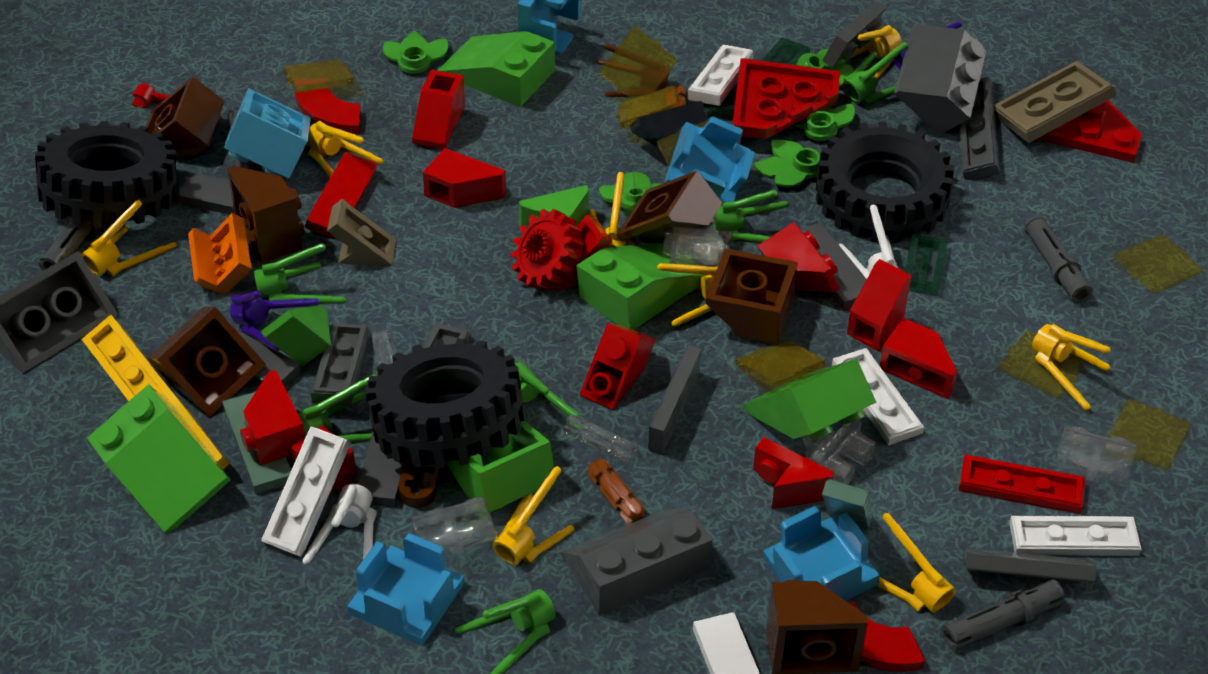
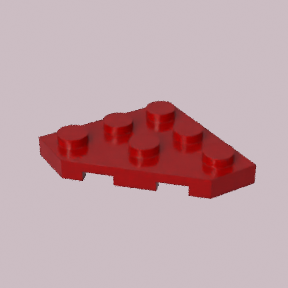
[732,58,840,139]
[1037,71,1142,163]

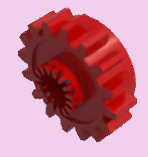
[510,209,583,291]

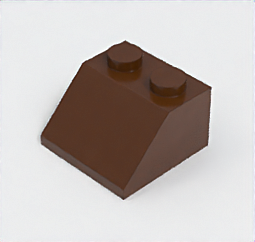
[146,76,225,160]
[227,166,305,263]
[617,170,722,243]
[706,248,798,345]
[147,306,266,417]
[766,580,868,674]

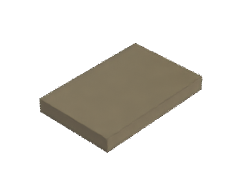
[994,61,1116,143]

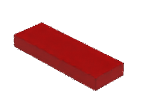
[305,151,378,239]
[959,454,1085,514]

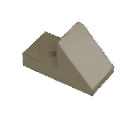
[327,199,396,266]

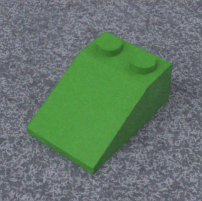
[437,31,555,107]
[576,242,706,330]
[742,358,876,441]
[87,384,231,534]
[446,421,556,514]

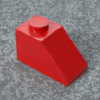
[880,318,957,400]
[240,370,305,466]

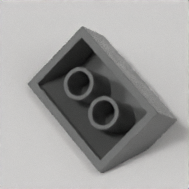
[894,24,987,134]
[0,251,118,373]
[561,507,713,615]

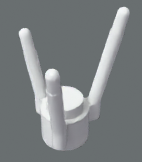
[839,205,898,279]
[302,484,377,564]

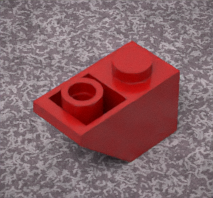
[412,70,465,149]
[423,148,506,208]
[757,222,840,293]
[847,259,912,351]
[579,323,656,410]

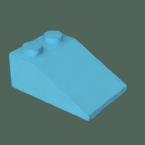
[224,88,311,178]

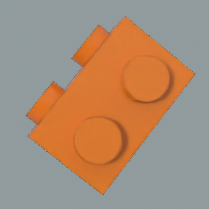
[188,213,252,294]

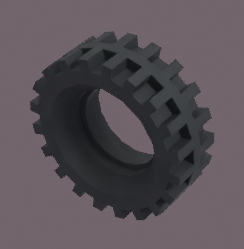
[35,121,177,228]
[815,122,954,243]
[365,338,525,468]

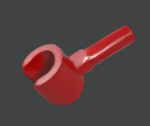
[132,83,169,109]

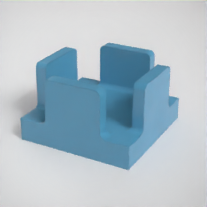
[518,0,581,54]
[664,117,755,206]
[763,506,880,601]
[347,533,465,646]

